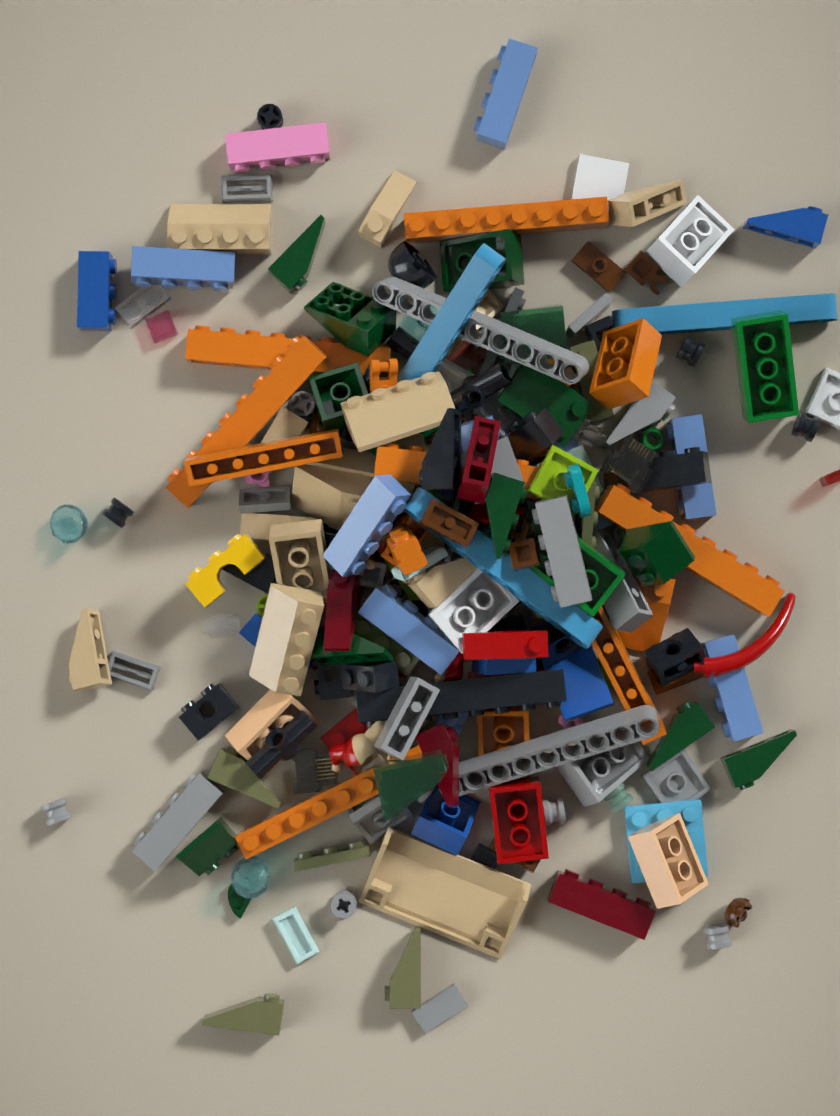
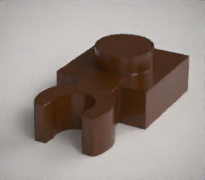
[623,250,669,295]
[509,521,541,571]

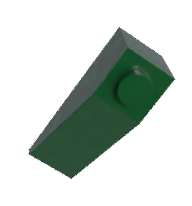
[268,215,326,294]
[311,625,393,665]
[646,700,715,771]
[720,729,797,790]

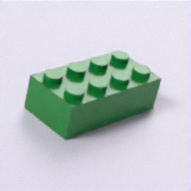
[731,310,799,423]
[509,519,625,617]

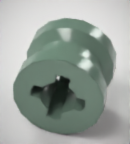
[604,782,634,813]

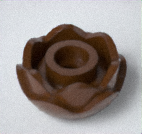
[724,897,752,928]

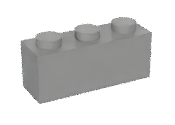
[373,677,440,760]

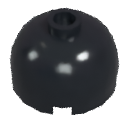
[388,241,437,289]

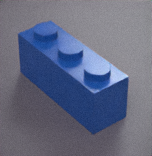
[77,251,117,331]

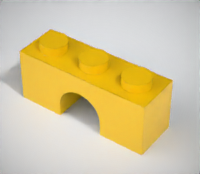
[185,534,267,608]

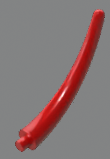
[694,593,796,678]

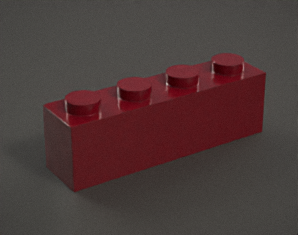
[547,869,656,940]

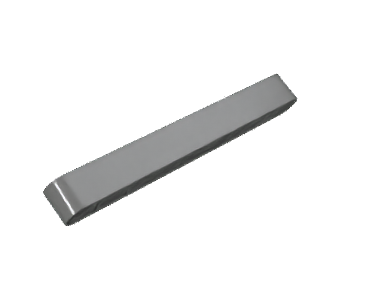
[372,276,589,384]
[439,705,659,796]

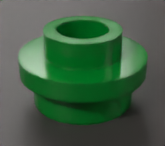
[639,427,665,453]

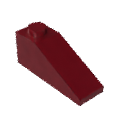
[458,416,501,504]
[324,570,363,652]
[415,722,459,808]

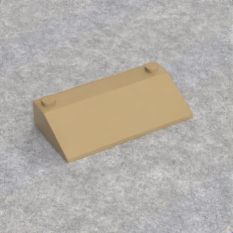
[358,827,531,959]

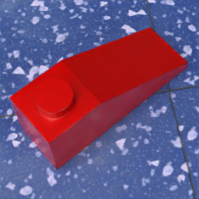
[462,629,548,660]

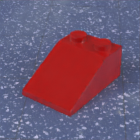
[489,776,549,864]

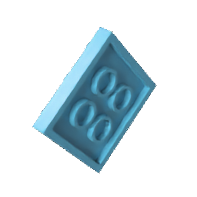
[624,799,708,883]

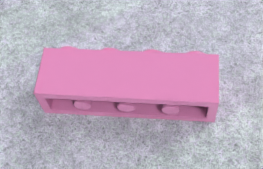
[225,122,330,173]

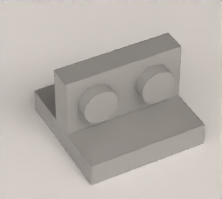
[347,787,414,845]

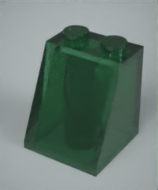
[497,304,567,364]
[373,749,449,821]

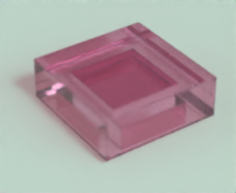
[145,310,179,344]

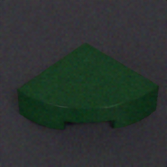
[228,883,254,919]

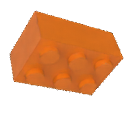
[589,318,662,410]

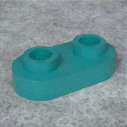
[563,464,591,518]

